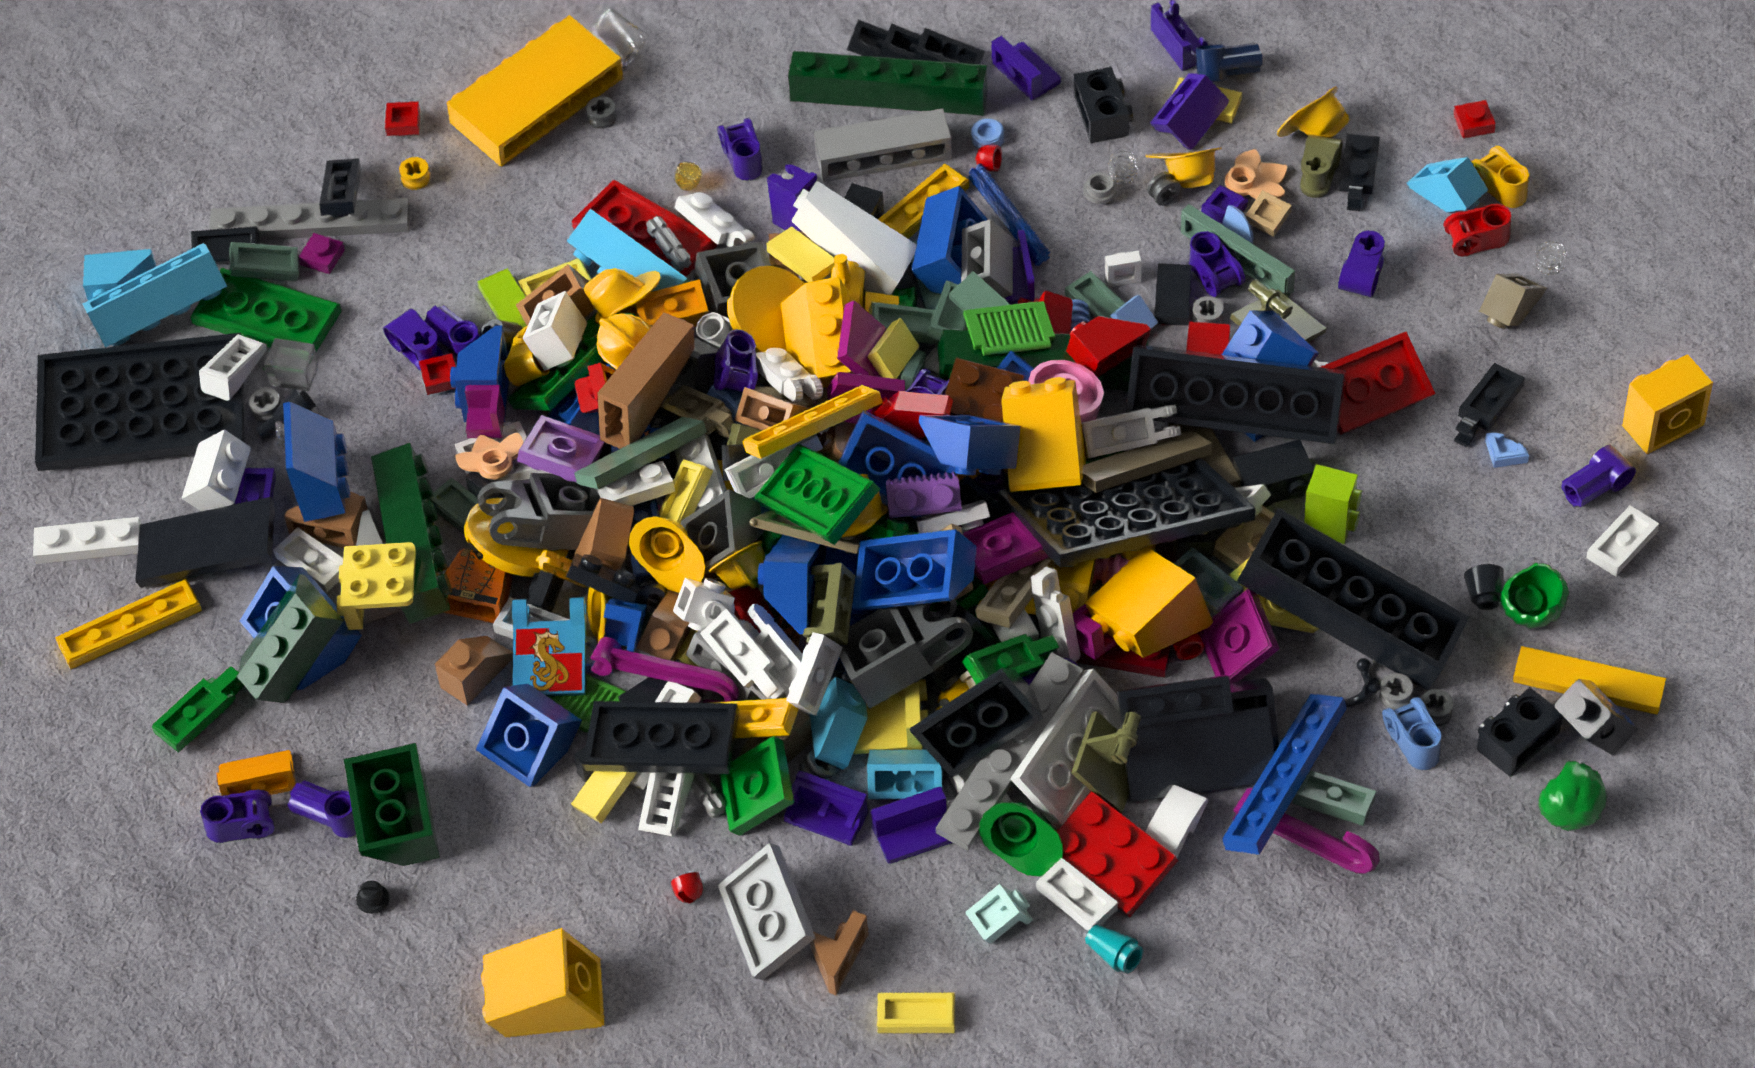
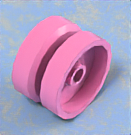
[1028,360,1104,423]

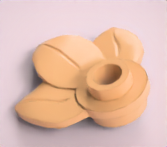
[1225,149,1287,199]
[455,432,523,480]

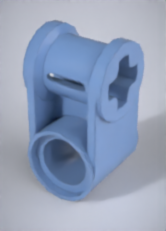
[1382,697,1441,770]

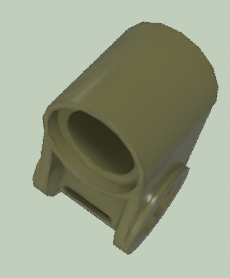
[1300,134,1343,198]

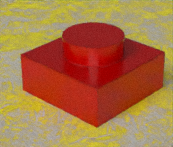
[1453,100,1496,139]
[385,101,421,136]
[419,353,456,395]

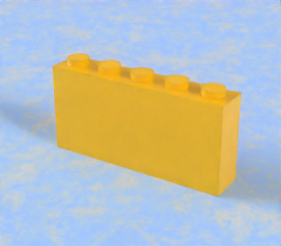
[447,15,623,167]

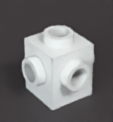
[673,577,735,631]

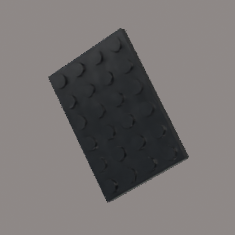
[35,333,245,471]
[998,458,1256,567]

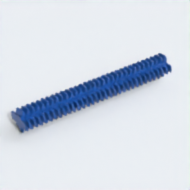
[968,164,1051,266]

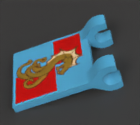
[512,597,587,696]

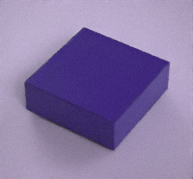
[1201,185,1248,224]

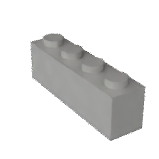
[814,108,952,182]

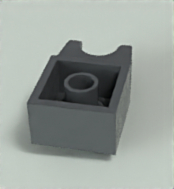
[477,473,600,551]
[839,598,973,708]

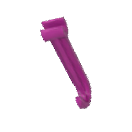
[590,637,739,703]
[1233,788,1380,873]

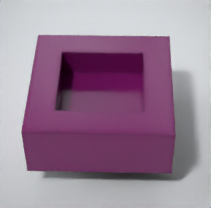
[298,233,345,274]

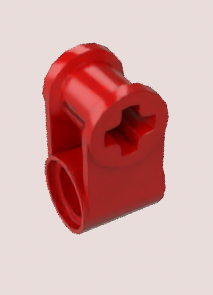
[1443,204,1511,257]

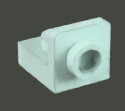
[965,884,1033,944]

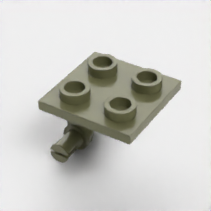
[1230,279,1327,342]
[1071,711,1141,814]

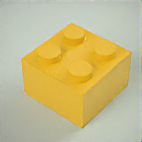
[1622,354,1713,454]

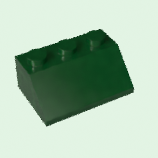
[237,574,344,703]
[344,743,440,866]

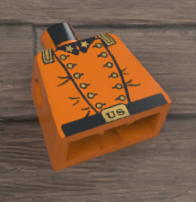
[444,548,512,623]

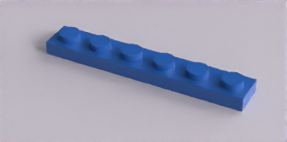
[1222,694,1347,855]

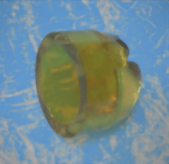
[675,162,703,191]

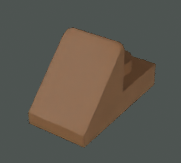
[810,910,869,995]

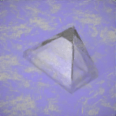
[590,7,649,73]

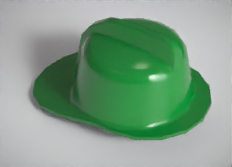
[979,802,1063,877]

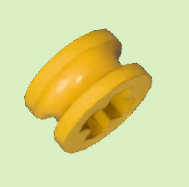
[399,157,430,190]

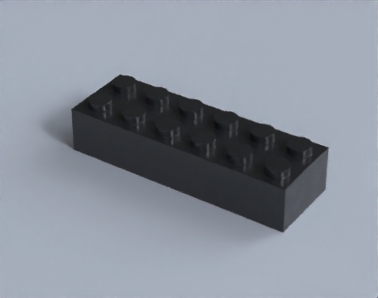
[1126,344,1346,444]
[1236,508,1470,691]

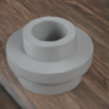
[1083,172,1117,204]

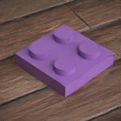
[517,415,606,482]

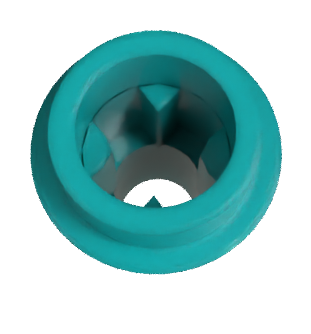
[1085,924,1143,973]

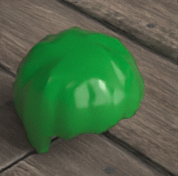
[1501,562,1569,629]
[1538,761,1607,831]

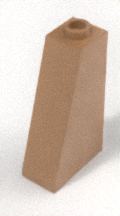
[597,312,694,449]

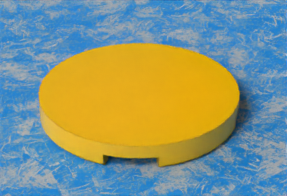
[727,266,805,353]
[464,498,569,577]

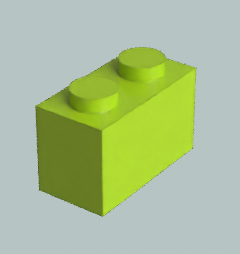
[1304,464,1362,544]

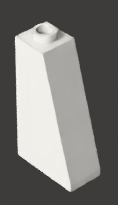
[791,181,917,295]

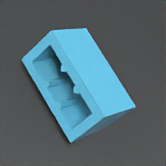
[867,750,943,799]

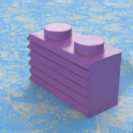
[886,471,962,518]

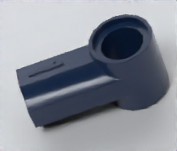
[1196,43,1263,82]

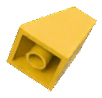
[1001,377,1087,492]
[1085,547,1213,658]
[481,928,605,1038]

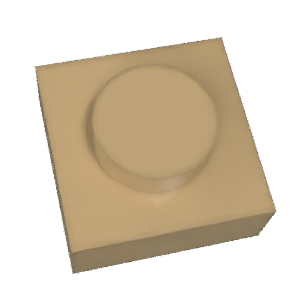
[1245,190,1291,237]

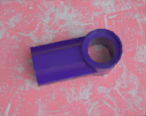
[424,305,480,358]
[1561,445,1636,507]
[288,780,356,838]

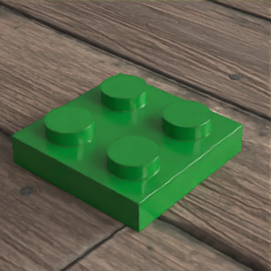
[720,736,794,836]

